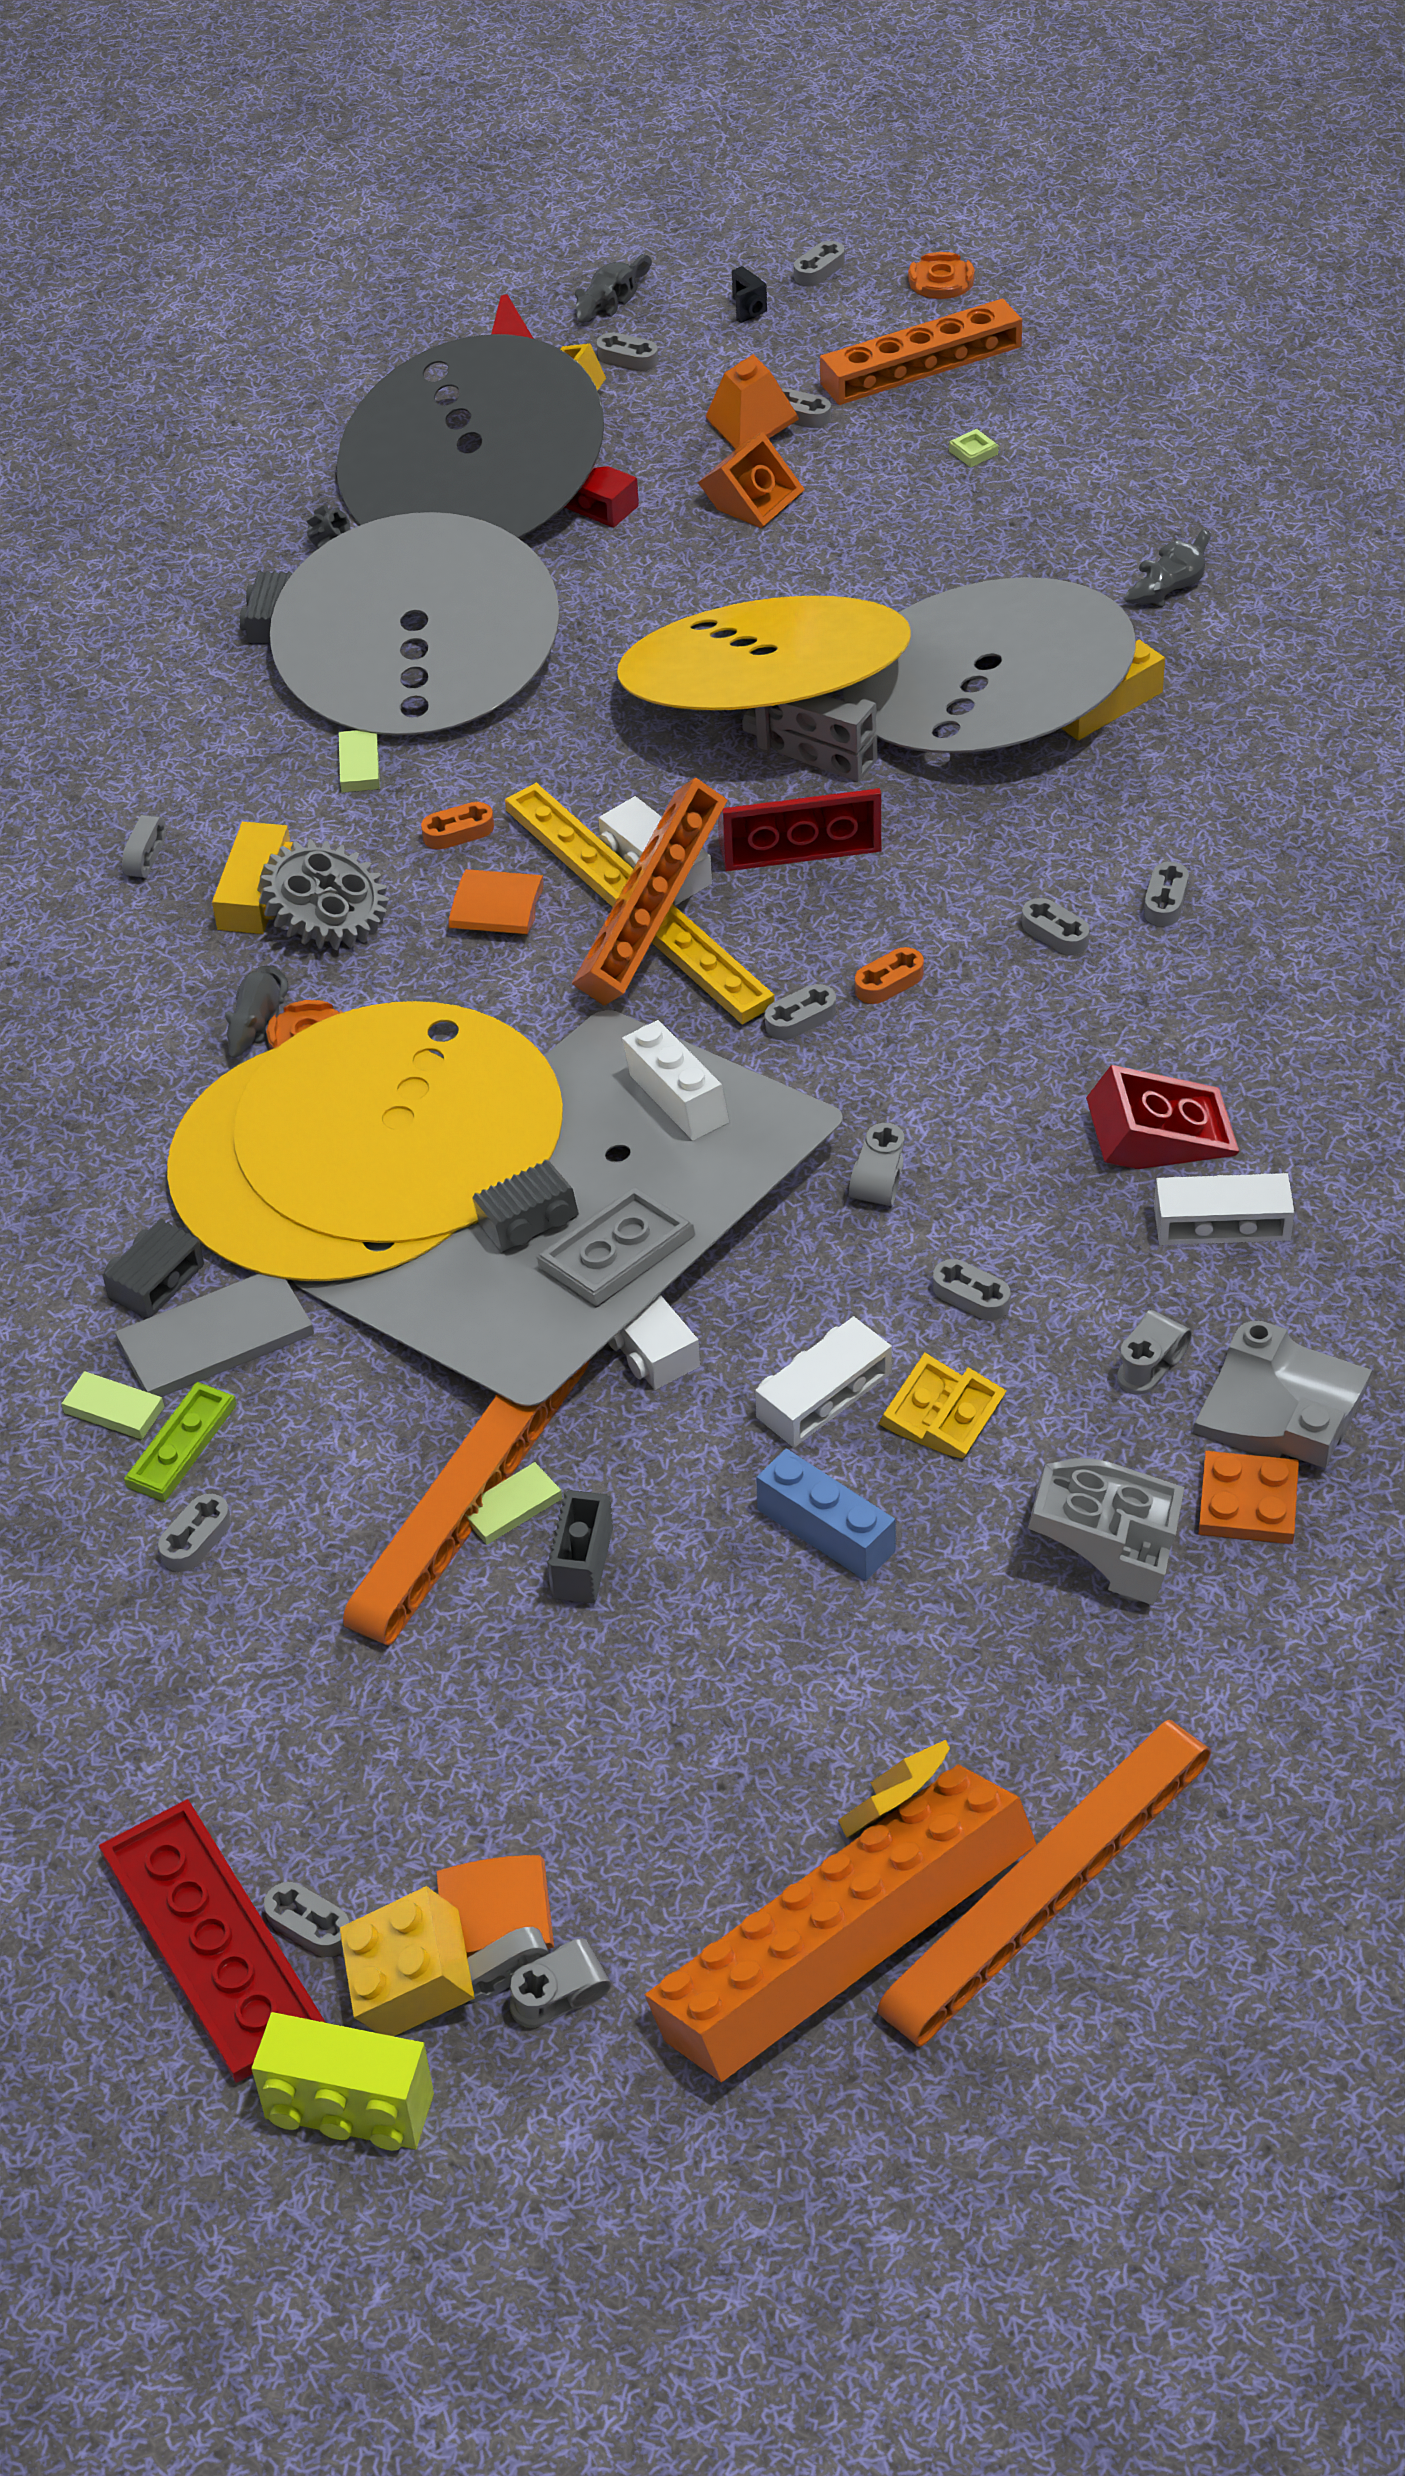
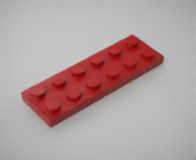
[98,1799,326,2083]

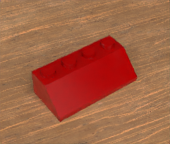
[718,788,882,872]

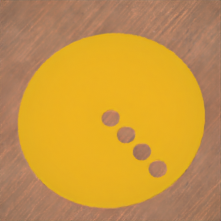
[617,596,911,710]
[233,1001,563,1243]
[167,1047,456,1281]

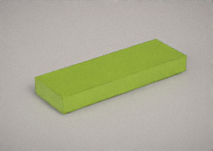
[124,1382,237,1503]

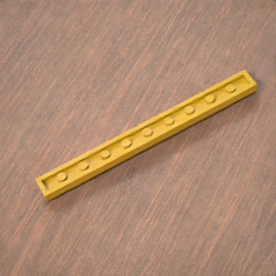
[505,782,775,1025]

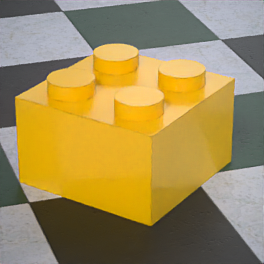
[340,1886,475,2036]

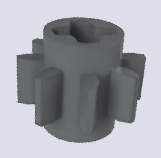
[306,505,350,549]

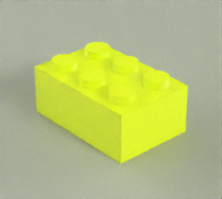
[251,2012,434,2151]

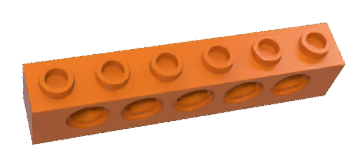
[820,298,1022,405]
[571,777,728,1006]

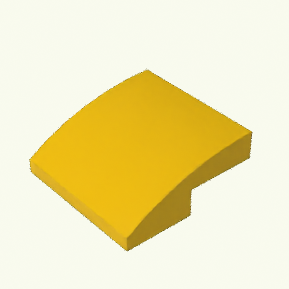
[878,1352,1007,1459]
[838,1740,950,1838]

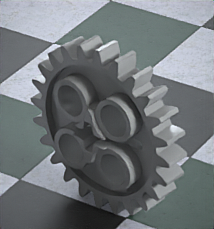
[257,839,389,950]

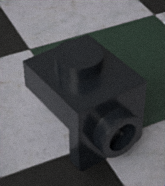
[732,266,767,323]

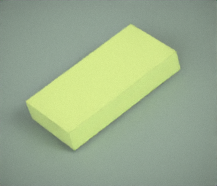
[339,730,380,792]
[61,1371,164,1440]
[465,1462,563,1545]

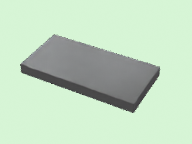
[115,1274,314,1397]

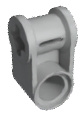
[849,1123,904,1207]
[1117,1310,1192,1395]
[510,1938,612,2028]

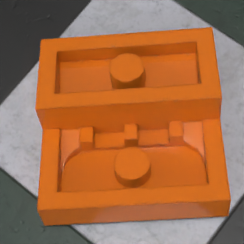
[449,869,543,934]
[436,1855,554,1958]

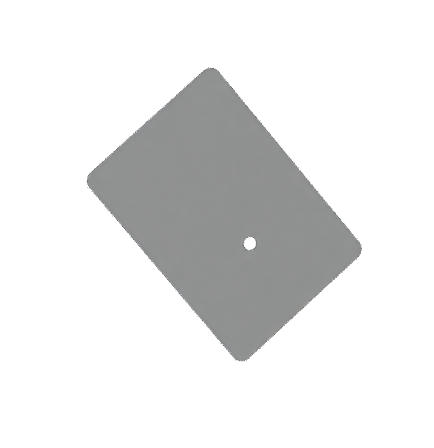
[293,1010,843,1406]

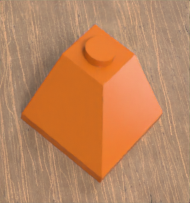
[705,354,799,450]

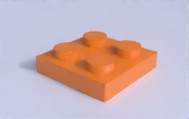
[1198,1451,1299,1544]

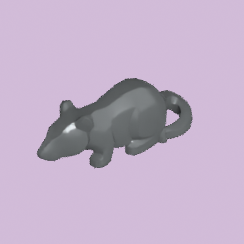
[575,254,652,323]
[1124,529,1211,607]
[225,966,288,1058]

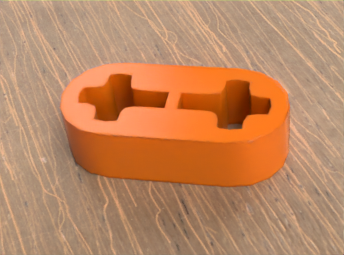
[421,802,494,849]
[855,947,924,1004]

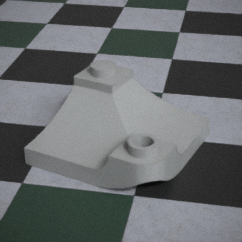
[1193,1321,1372,1469]
[1028,1458,1185,1605]

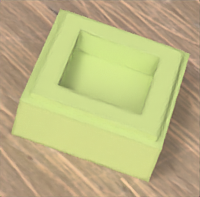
[949,429,999,468]

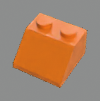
[697,431,805,528]

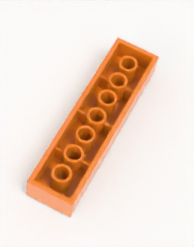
[644,1764,1037,2083]

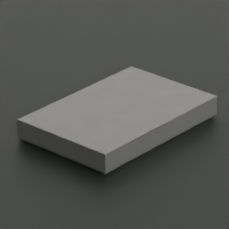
[537,1187,695,1307]

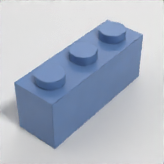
[756,1448,896,1581]

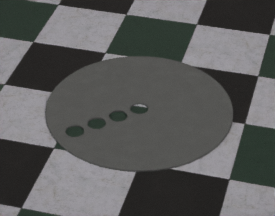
[337,334,604,538]

